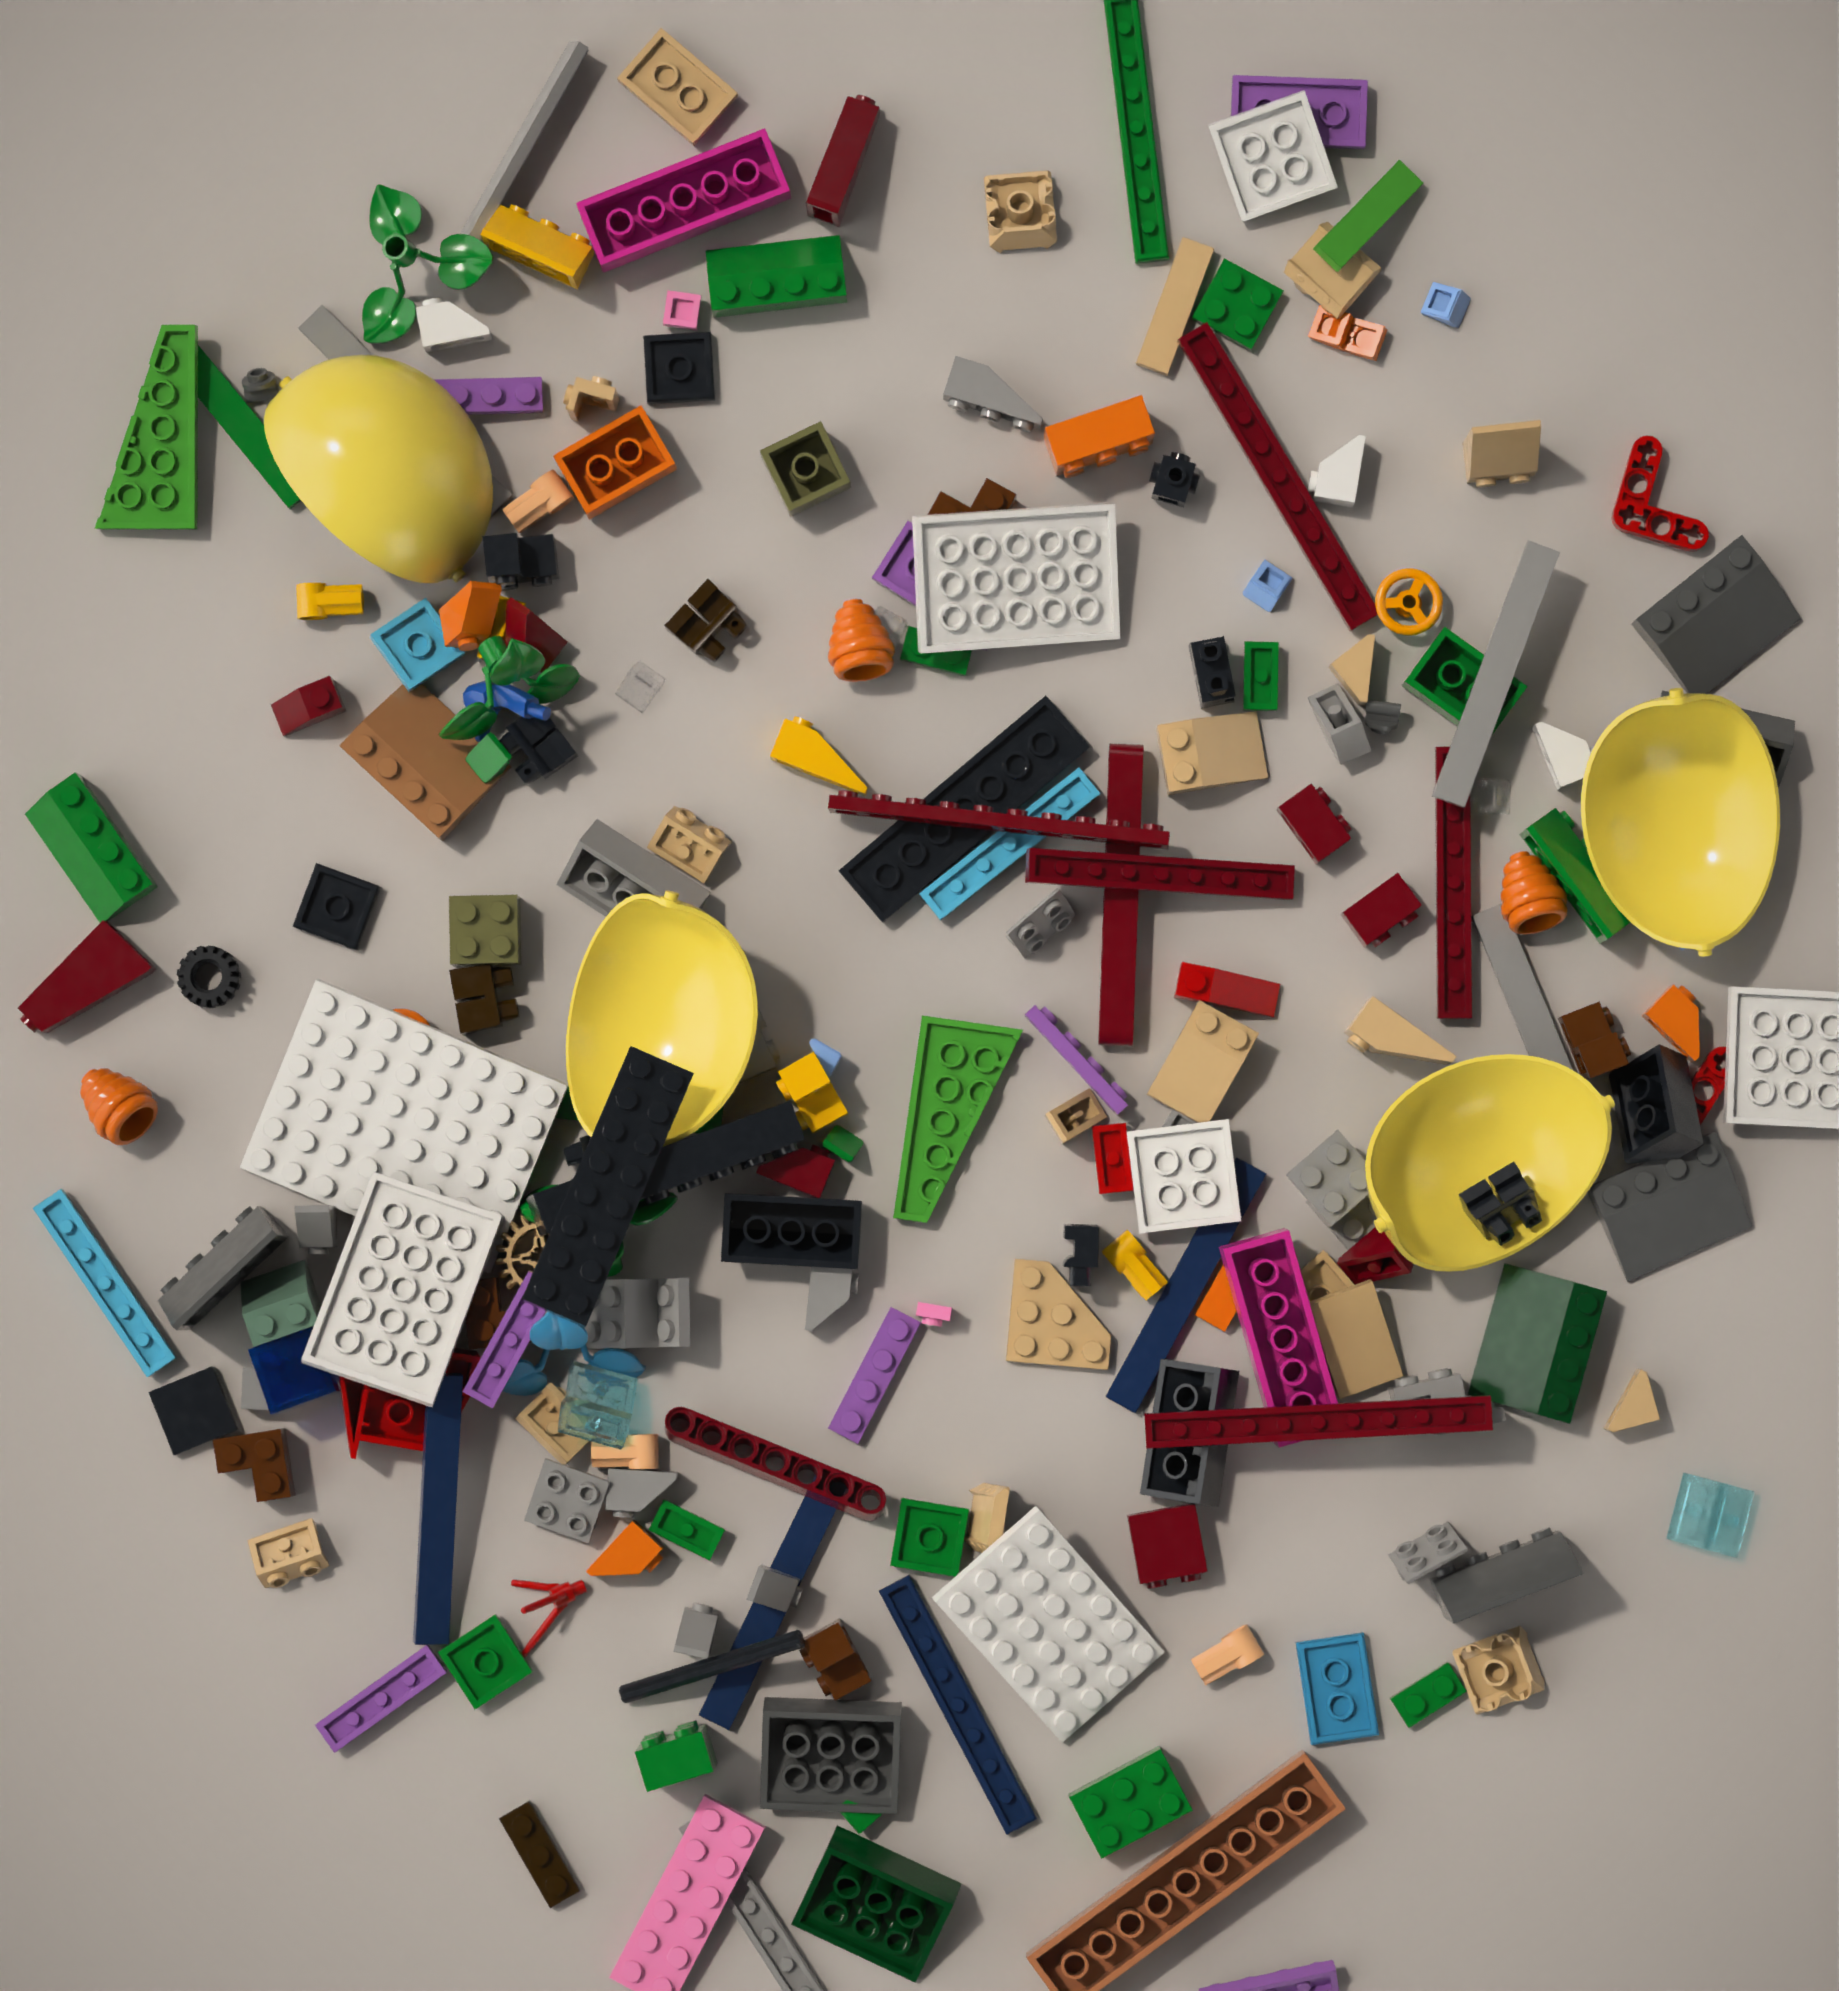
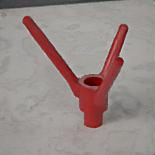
[511,1580,587,1657]

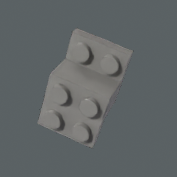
[1286,1130,1377,1250]
[584,1278,690,1349]
[1388,1368,1506,1435]

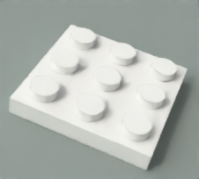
[1208,90,1338,222]
[1127,1119,1241,1234]

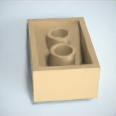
[1462,420,1541,488]
[1156,711,1268,796]
[1344,996,1457,1065]
[1146,1000,1259,1123]

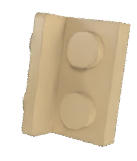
[647,806,731,883]
[247,1518,329,1588]

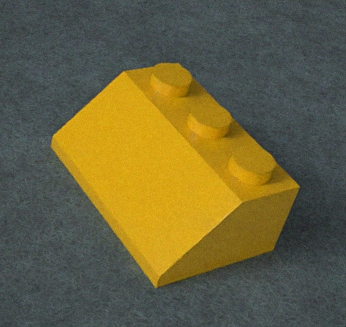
[480,204,595,290]

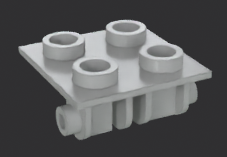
[1006,888,1076,959]
[524,1458,610,1543]
[1388,1522,1468,1584]

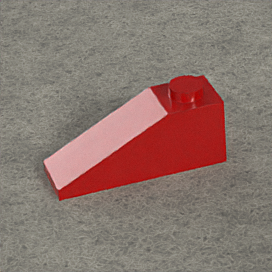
[1174,962,1280,1017]

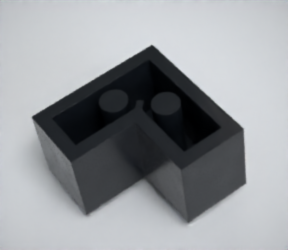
[482,533,559,590]

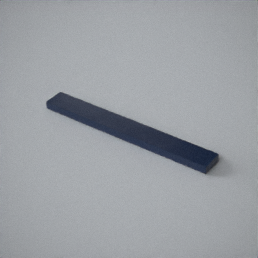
[1105,1157,1267,1413]
[413,1373,463,1645]
[699,1475,847,1730]
[879,1575,1037,1835]

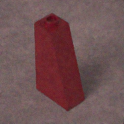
[806,95,880,227]
[18,920,156,1033]

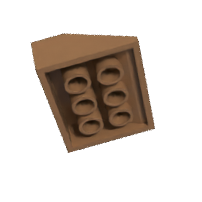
[339,684,512,842]

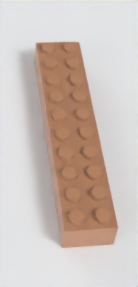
[1026,1750,1346,1991]

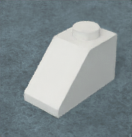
[415,298,492,353]
[1308,435,1366,507]
[1532,722,1594,790]

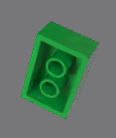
[1402,626,1528,735]
[635,1720,718,1792]
[1068,1746,1193,1859]

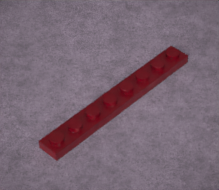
[1435,747,1472,1019]
[1025,848,1295,900]

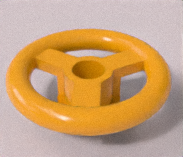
[1375,568,1443,636]

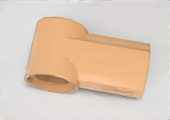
[502,470,574,534]
[591,1434,659,1469]
[1191,1624,1264,1685]

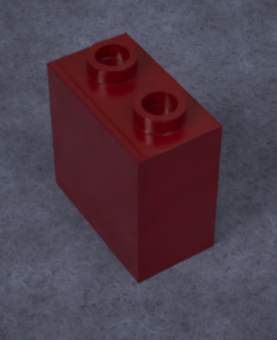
[1127,1503,1208,1589]

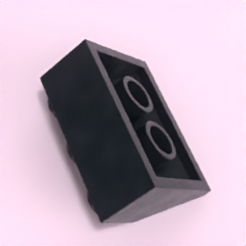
[1609,1044,1703,1164]

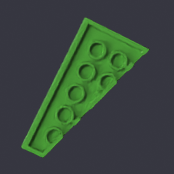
[94,325,198,529]
[893,1015,1023,1223]

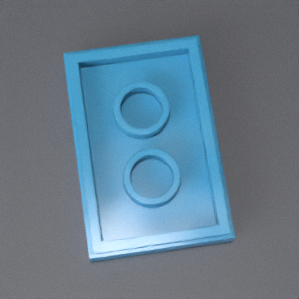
[1295,1632,1379,1745]

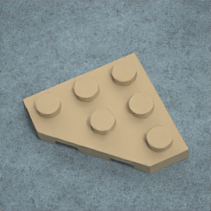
[1006,1259,1111,1370]

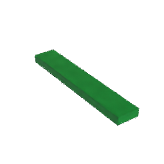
[198,345,301,509]

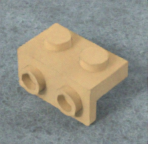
[563,376,620,422]
[515,1382,599,1465]

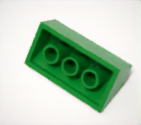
[706,235,847,318]
[25,772,158,922]
[1519,808,1630,944]

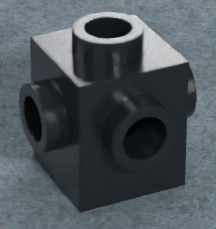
[1149,452,1200,508]

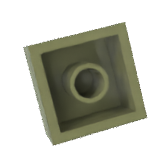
[760,421,851,517]
[449,894,522,967]

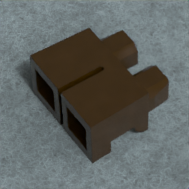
[664,579,747,663]
[449,964,520,1035]

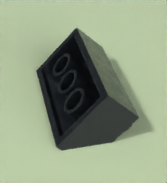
[721,1193,862,1269]
[1140,1359,1240,1507]

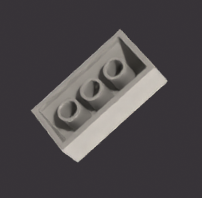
[556,819,711,916]

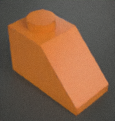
[439,581,502,651]
[1641,984,1700,1063]
[586,1520,664,1576]

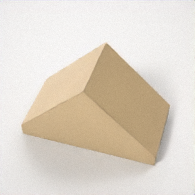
[1328,634,1375,706]
[1045,1088,1107,1145]
[1604,1369,1660,1432]

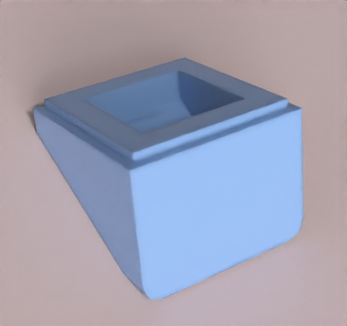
[1420,282,1470,328]
[1243,559,1293,612]
[809,1038,842,1078]

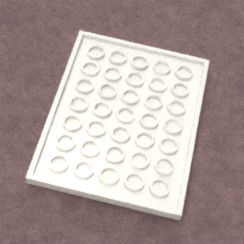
[240,979,568,1273]

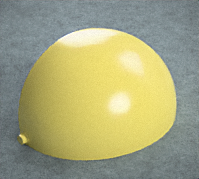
[264,355,493,584]
[1581,688,1780,957]
[566,890,758,1147]
[1365,1054,1615,1272]

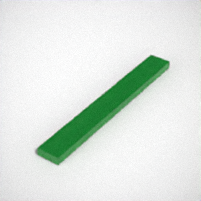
[1103,0,1169,264]

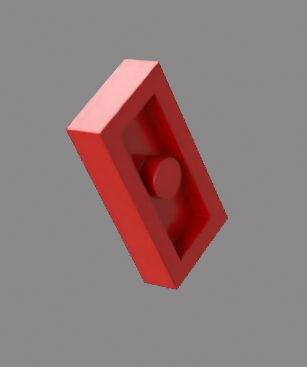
[1092,1123,1133,1194]

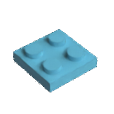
[370,598,465,692]

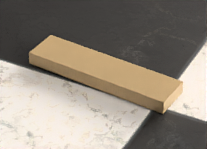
[1136,237,1214,376]

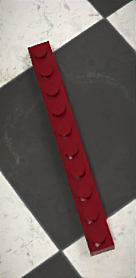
[1177,322,1378,631]
[828,790,1170,850]
[1144,1395,1493,1449]

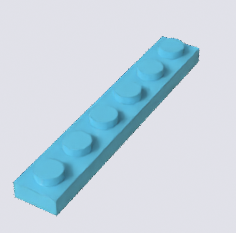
[919,767,1100,921]
[33,1189,177,1377]

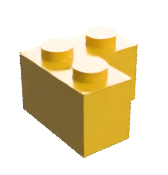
[776,1052,848,1134]

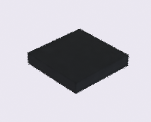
[643,332,715,404]
[292,863,381,950]
[148,1366,238,1455]

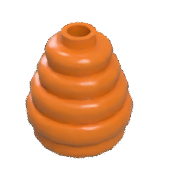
[828,599,895,682]
[1501,851,1568,935]
[80,1068,158,1145]

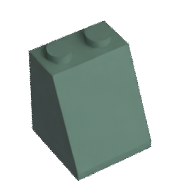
[241,1260,322,1347]

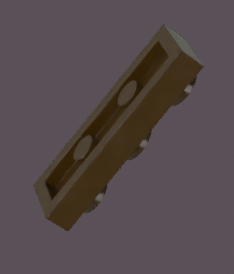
[499,1800,581,1908]

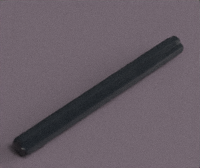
[619,1630,805,1703]

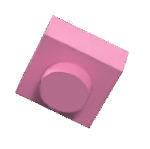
[663,290,702,330]
[916,1302,952,1327]

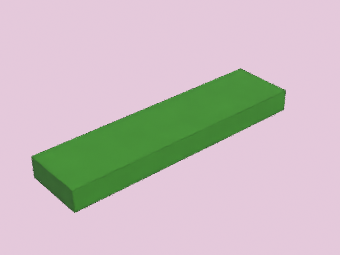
[1313,160,1424,272]

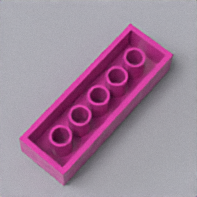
[576,128,791,273]
[1219,1228,1338,1448]

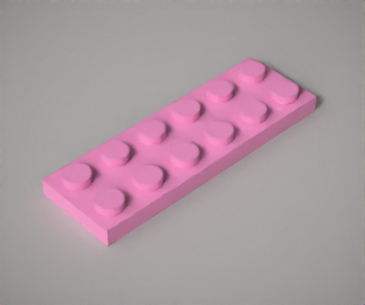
[609,1794,766,1991]

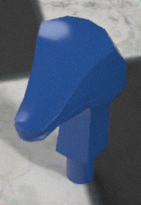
[463,680,551,742]

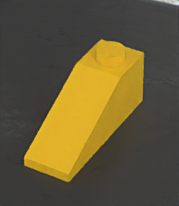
[770,716,868,797]

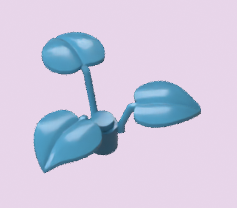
[503,1312,646,1396]

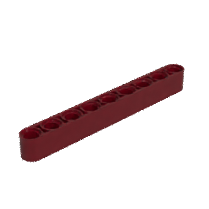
[1098,743,1144,1047]

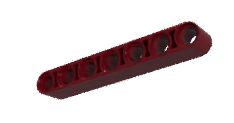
[665,1407,886,1521]

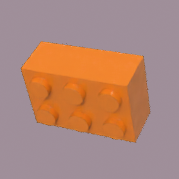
[1044,395,1155,478]
[553,405,677,520]

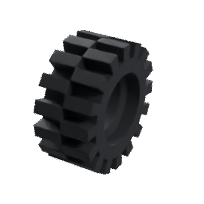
[177,945,241,1008]

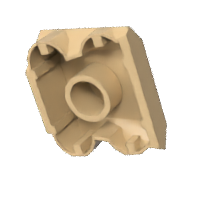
[984,170,1057,253]
[1284,222,1381,319]
[964,1483,1010,1553]
[1453,1626,1545,1715]

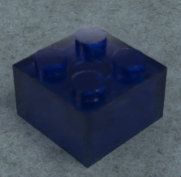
[248,1326,340,1415]

